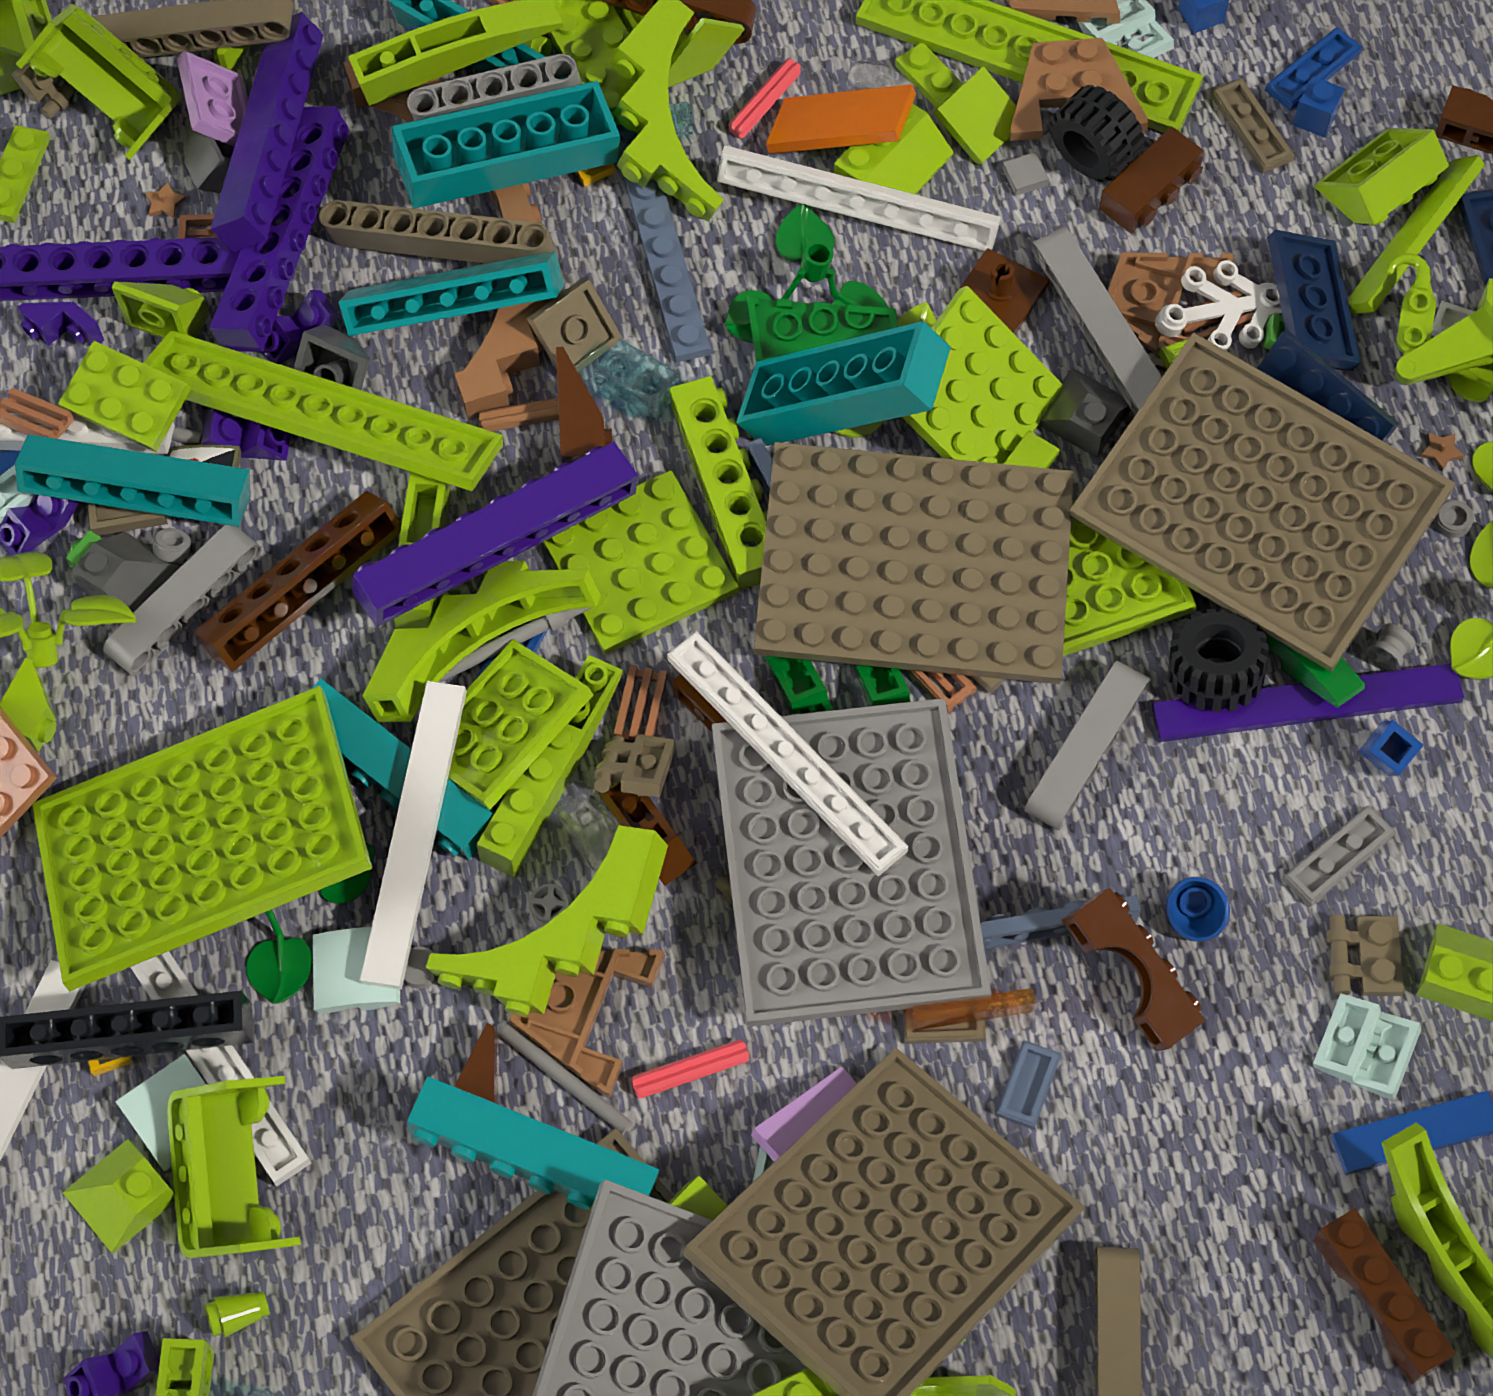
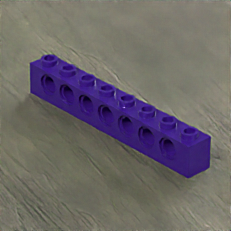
[209,106,349,352]
[0,237,241,301]

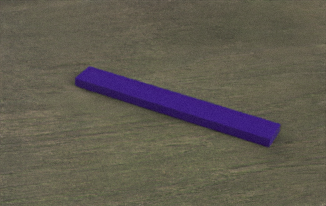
[1152,663,1464,742]

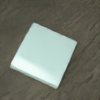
[1078,0,1174,58]
[313,927,400,1014]
[1313,993,1421,1101]
[115,1054,206,1173]

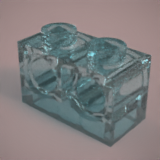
[595,339,681,422]

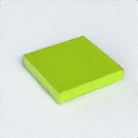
[933,66,1016,166]

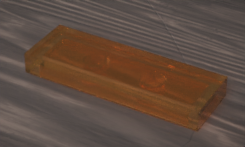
[910,988,1036,1031]

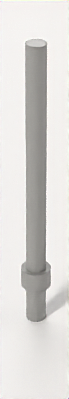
[438,607,592,683]

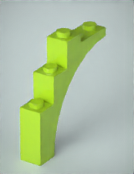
[610,0,724,222]
[362,561,601,722]
[426,825,668,1017]
[1381,1122,1493,1359]

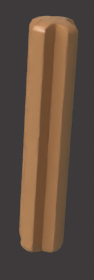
[478,397,559,431]

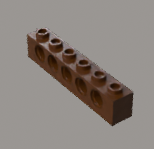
[194,491,402,672]

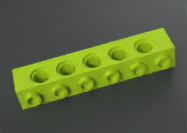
[669,376,768,590]

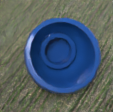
[1165,876,1230,942]

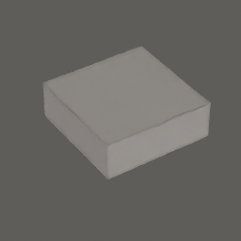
[1002,152,1049,196]

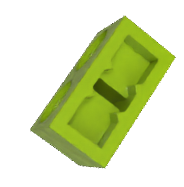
[156,1338,215,1396]

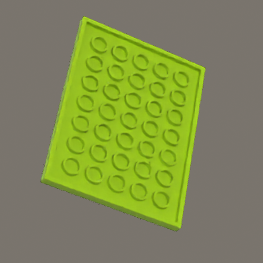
[32,686,372,992]

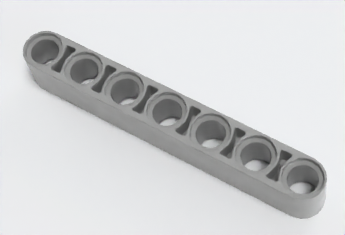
[1032,226,1162,416]

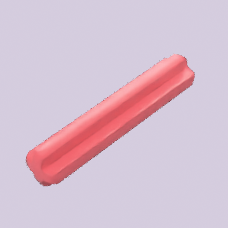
[728,58,801,139]
[632,1039,749,1098]

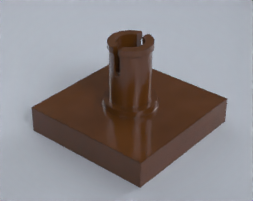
[956,248,1049,335]

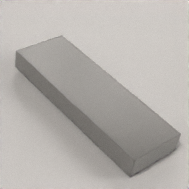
[1283,804,1396,907]

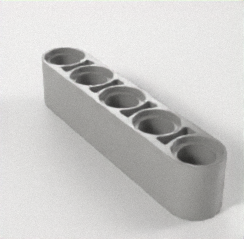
[407,54,582,121]
[103,525,262,676]
[1024,660,1151,831]

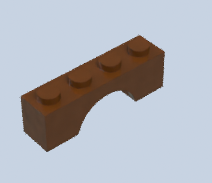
[1061,888,1206,1051]
[1313,1208,1456,1385]

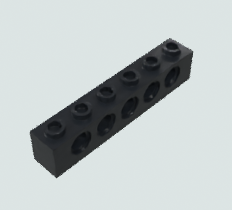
[0,991,253,1069]

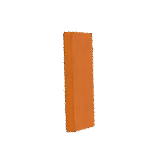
[766,84,916,154]

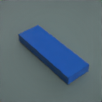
[1265,27,1363,111]

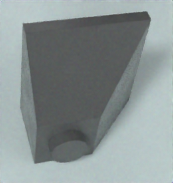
[185,118,234,193]
[293,325,370,390]
[1038,368,1131,457]
[71,532,182,613]

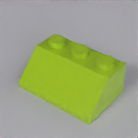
[834,104,954,195]
[1314,128,1449,226]
[1416,923,1493,1021]

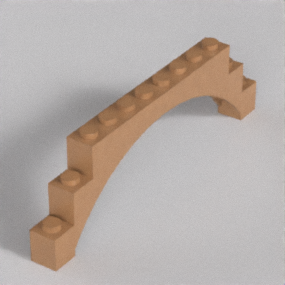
[343,61,566,420]

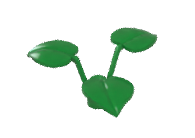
[725,204,889,343]
[246,843,375,1004]

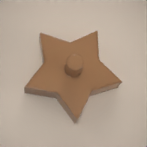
[145,182,186,219]
[1420,432,1464,471]

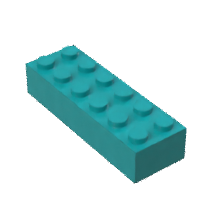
[392,81,620,209]
[736,321,951,446]

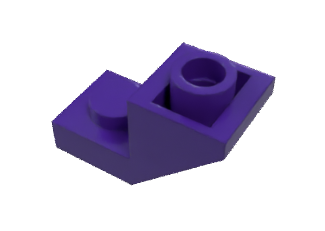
[263,290,340,364]
[17,302,104,346]
[201,409,291,461]
[0,495,80,556]
[63,1331,160,1396]

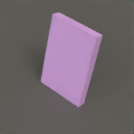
[177,51,248,147]
[751,1067,857,1162]

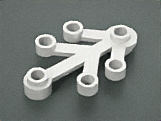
[1155,260,1282,351]

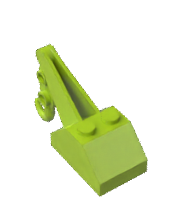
[1387,253,1493,385]

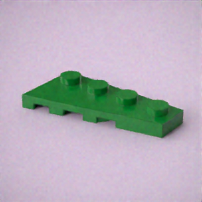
[746,296,898,362]

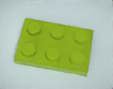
[58,340,192,452]

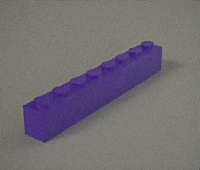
[211,12,323,252]
[353,442,639,628]

